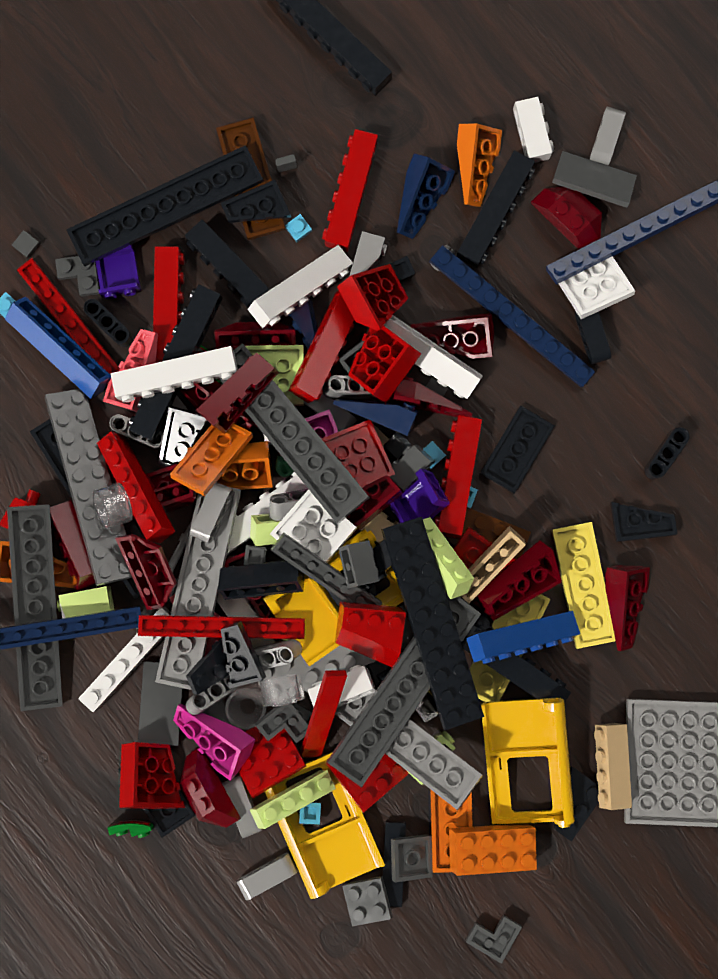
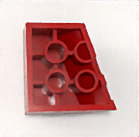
[337,264,409,331]
[348,326,421,403]
[335,602,406,667]
[119,742,185,809]

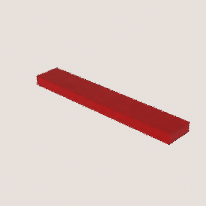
[300,670,347,757]

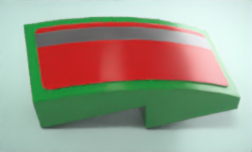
[107,820,154,838]

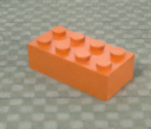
[187,442,273,493]
[449,823,537,876]

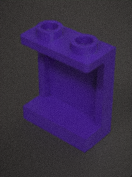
[96,244,141,299]
[390,468,450,523]

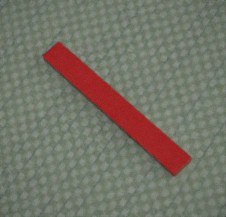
[17,258,120,385]
[138,615,305,639]

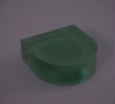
[275,456,294,477]

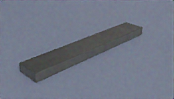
[271,533,382,605]

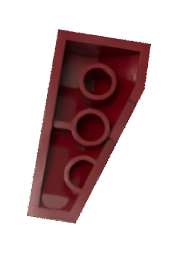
[410,313,494,359]
[393,377,472,417]
[605,565,650,651]

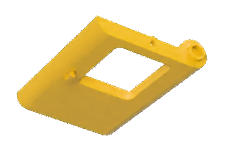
[263,529,403,666]
[481,698,575,828]
[265,752,385,899]

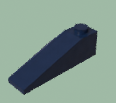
[397,154,455,239]
[289,297,318,349]
[333,398,419,436]

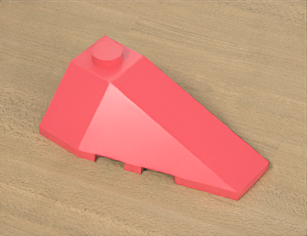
[103,329,158,412]

